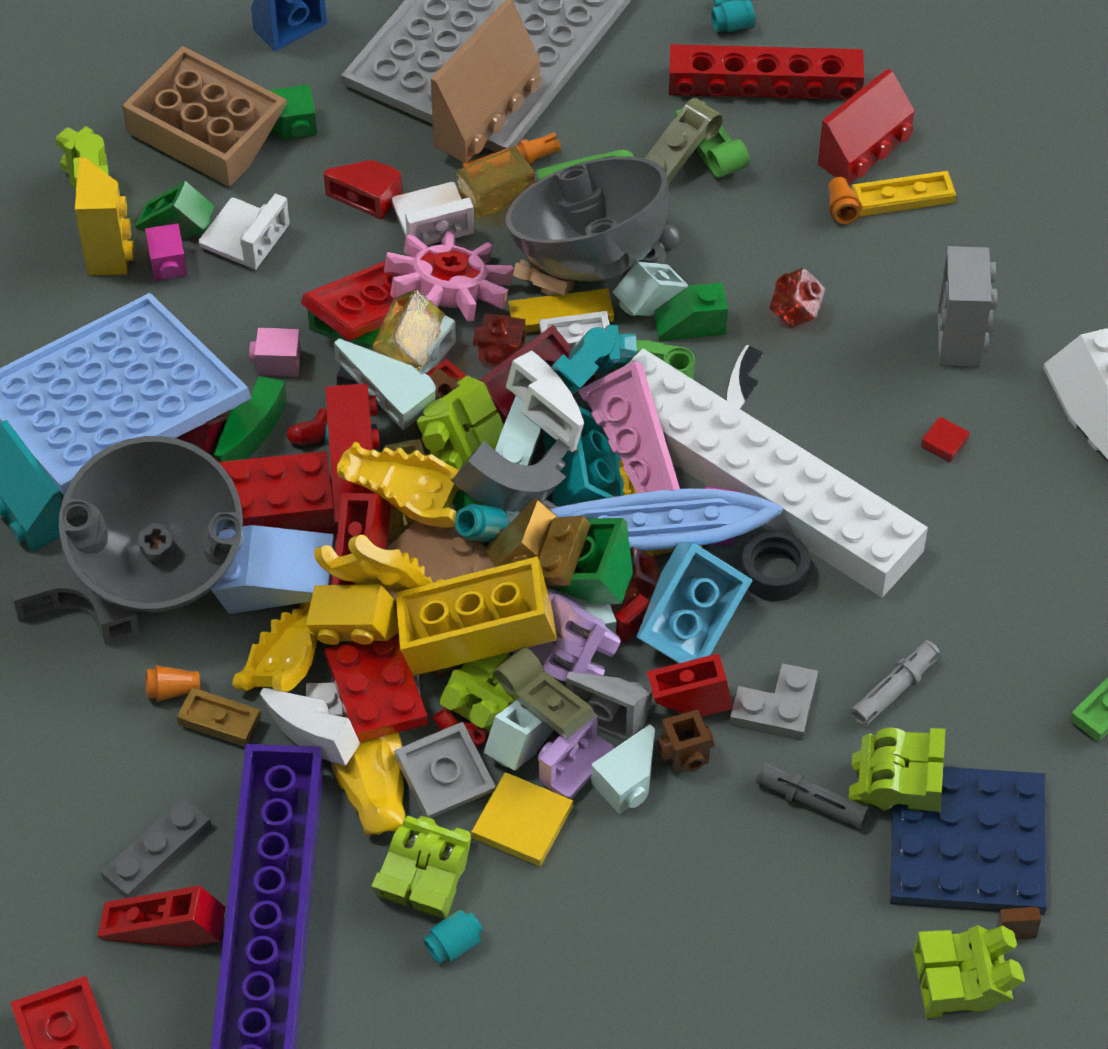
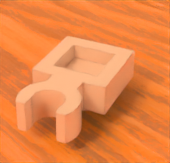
[512,259,575,296]

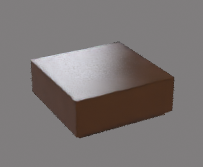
[996,907,1041,939]

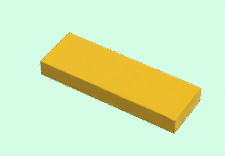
[852,171,956,217]
[508,288,614,335]

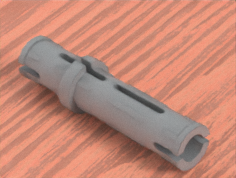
[850,640,941,727]

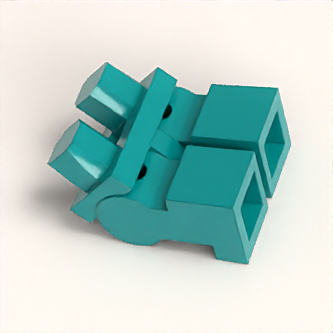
[551,325,637,396]

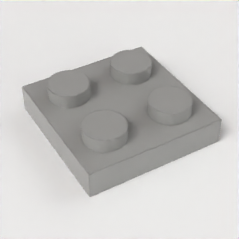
[394,722,496,819]

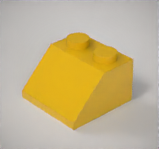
[306,584,399,645]

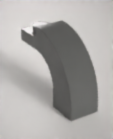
[451,439,570,511]
[10,564,140,645]

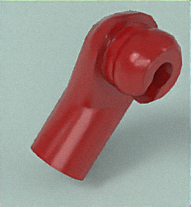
[287,408,328,445]
[432,708,487,747]

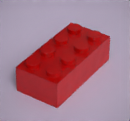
[217,451,336,537]

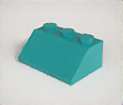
[542,406,624,507]
[0,419,62,552]

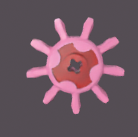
[384,231,514,321]

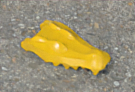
[337,442,462,528]
[314,534,443,593]
[232,601,318,692]
[330,732,405,836]

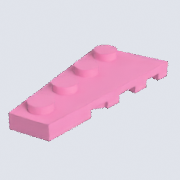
[578,361,680,493]

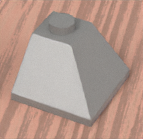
[566,672,653,742]

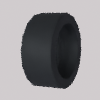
[740,530,810,601]

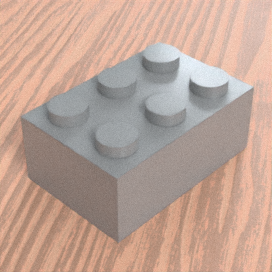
[937,246,997,367]

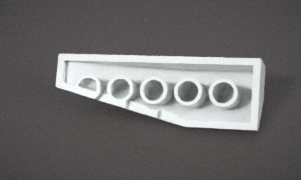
[1043,328,1108,460]

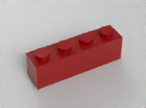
[325,383,381,532]

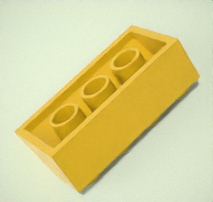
[396,556,557,676]

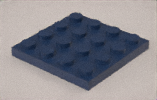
[890,767,1047,915]

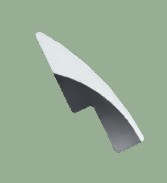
[727,345,763,409]

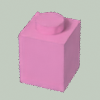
[249,328,301,378]

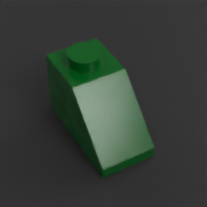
[269,84,317,139]
[135,181,215,241]
[654,282,728,341]

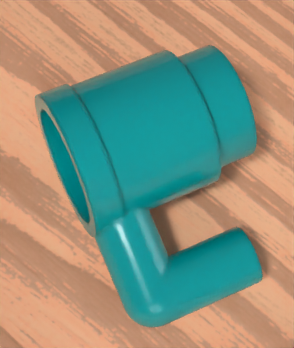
[710,0,755,33]

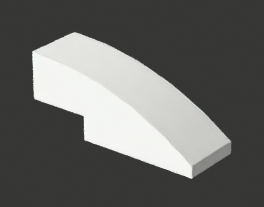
[506,351,584,452]
[260,688,360,766]

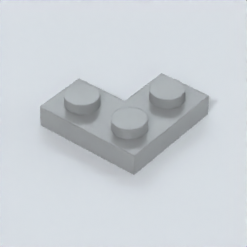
[730,663,818,740]

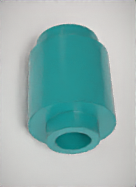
[455,504,508,543]
[423,910,483,965]

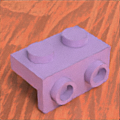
[538,713,614,799]

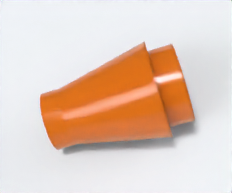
[828,177,862,224]
[145,665,200,702]

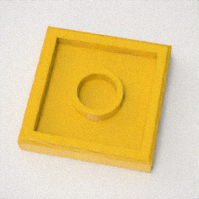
[471,772,573,867]

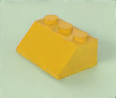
[75,157,135,275]

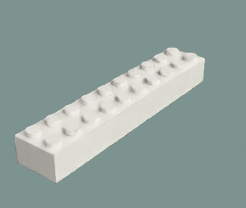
[625,348,928,598]

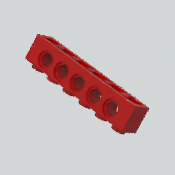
[669,44,864,100]

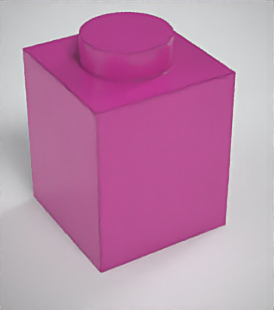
[145,223,187,281]

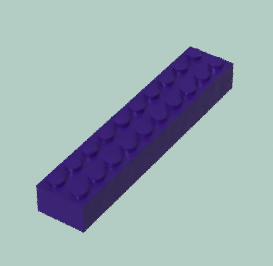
[211,744,324,1049]

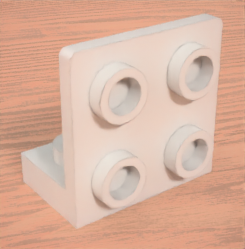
[392,182,474,246]
[199,193,290,270]

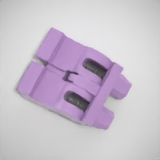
[512,588,621,682]

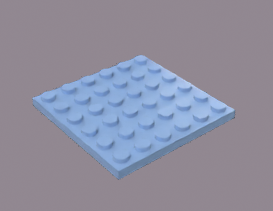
[0,293,251,495]

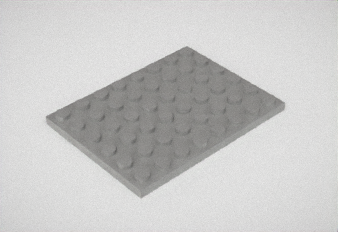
[341,0,631,152]

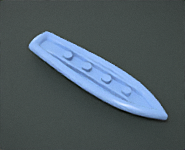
[550,488,783,551]

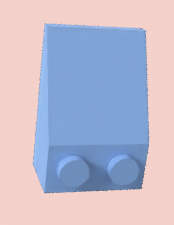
[212,525,336,614]

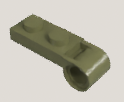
[644,98,723,185]
[494,647,595,739]

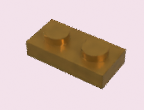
[539,516,591,586]
[177,687,261,747]

